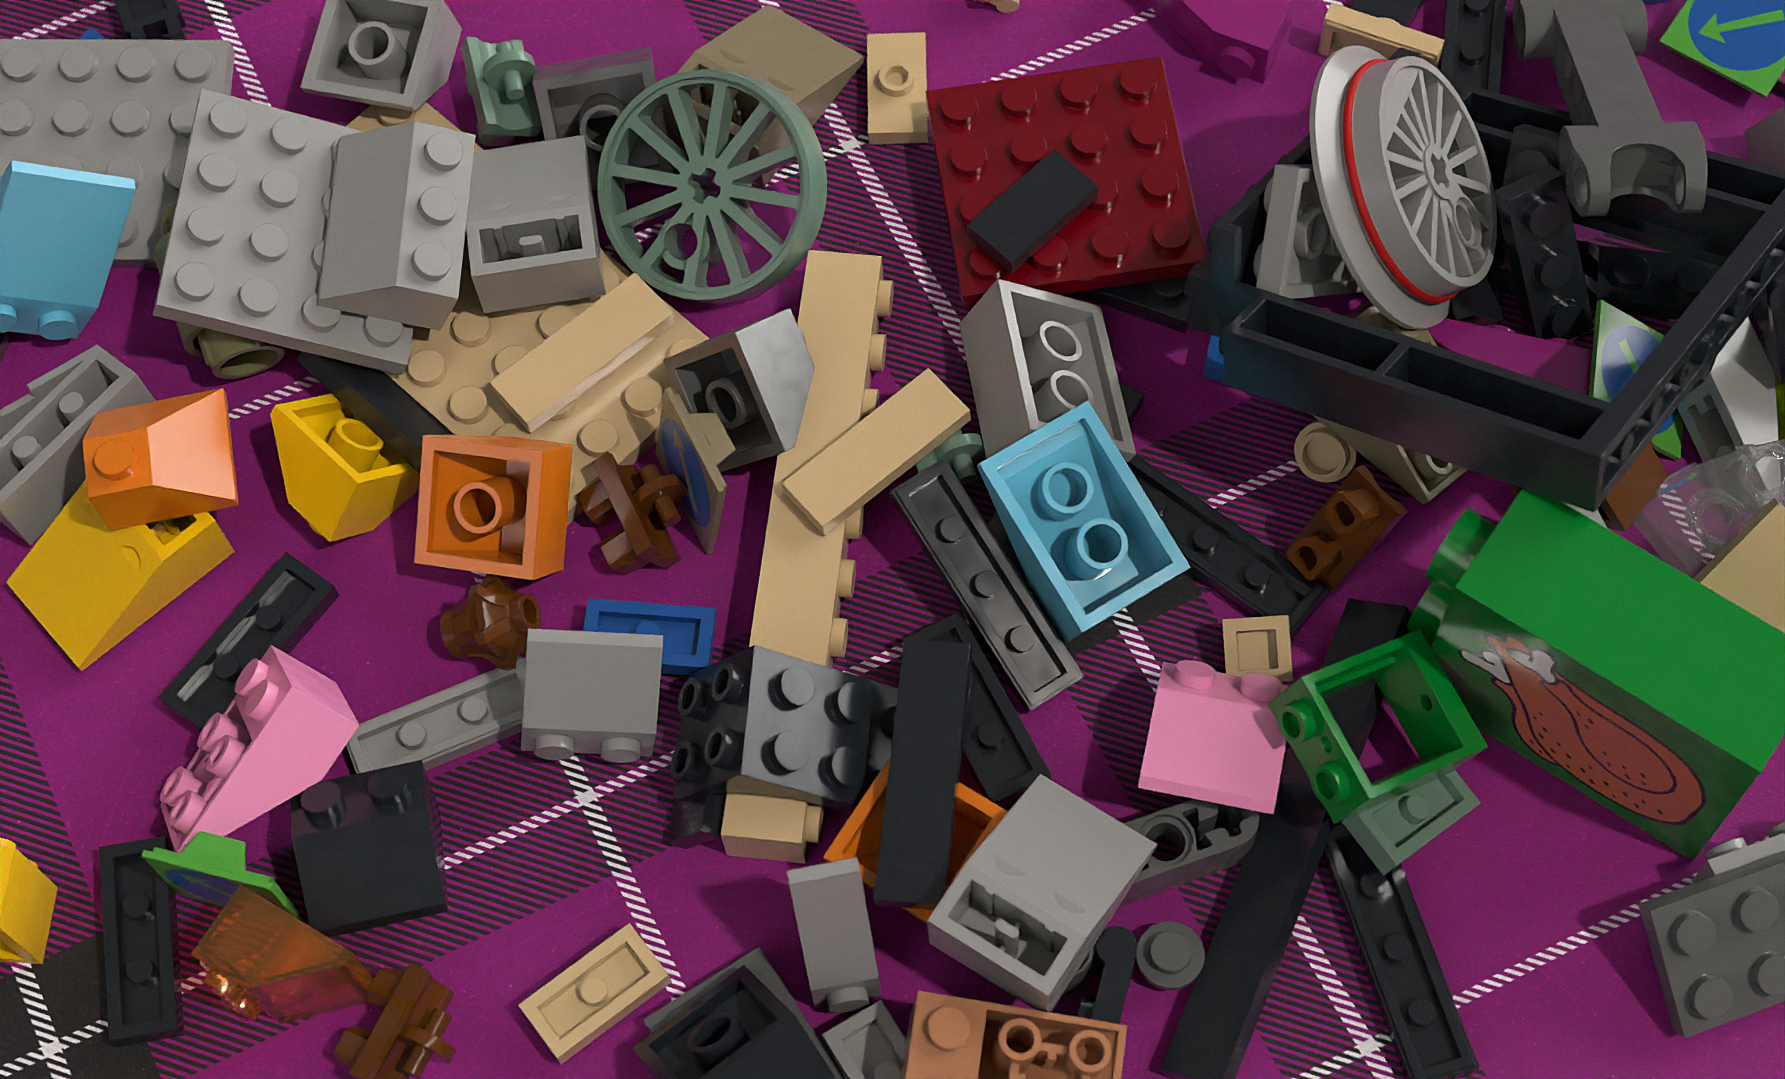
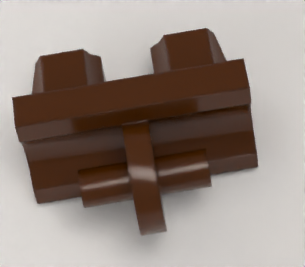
[577,452,688,575]
[1286,465,1408,594]
[333,963,457,1079]

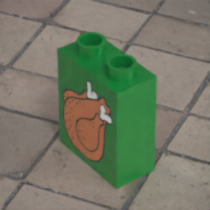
[1406,488,1785,861]

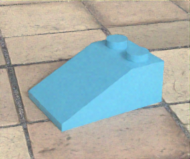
[0,160,136,340]
[977,401,1190,644]

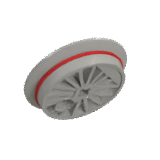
[1309,45,1497,330]

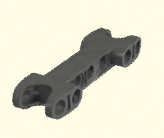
[1513,0,1708,217]

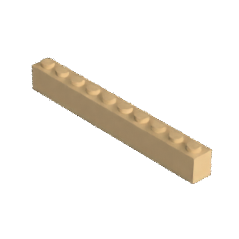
[721,250,894,863]

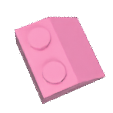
[1138,660,1290,814]

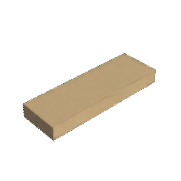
[489,272,676,433]
[782,368,971,536]

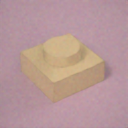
[1222,615,1293,681]

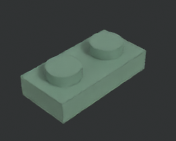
[1342,770,1481,876]

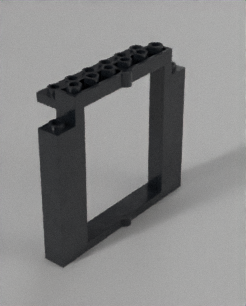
[1184,47,1785,513]

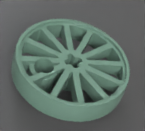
[597,69,827,303]

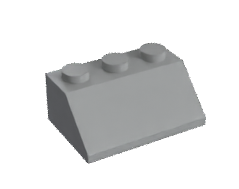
[317,121,476,331]
[959,279,1136,462]

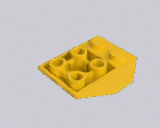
[6,479,235,672]

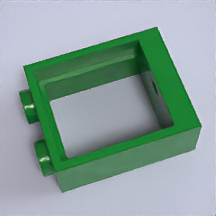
[1268,629,1488,824]

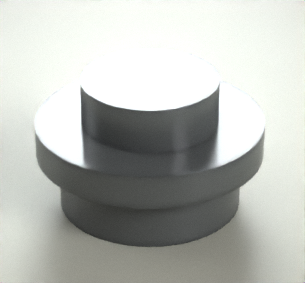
[1136,921,1205,990]

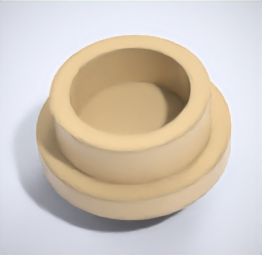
[1294,420,1358,482]

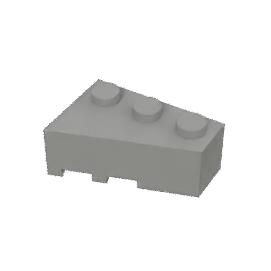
[0,345,156,545]

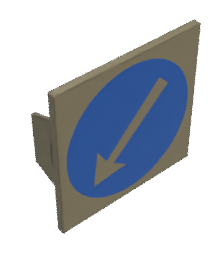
[655,387,736,555]

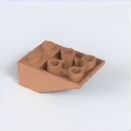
[901,991,1127,1079]

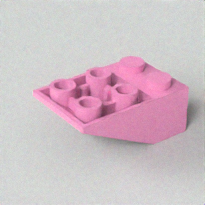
[160,645,360,853]

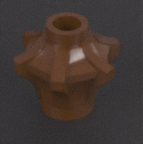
[440,574,541,671]

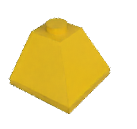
[270,394,420,542]

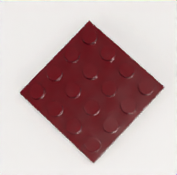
[925,56,1207,309]

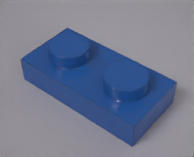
[583,598,718,676]

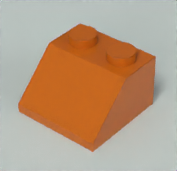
[414,434,573,580]

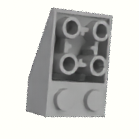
[466,135,606,313]
[927,774,1157,1012]

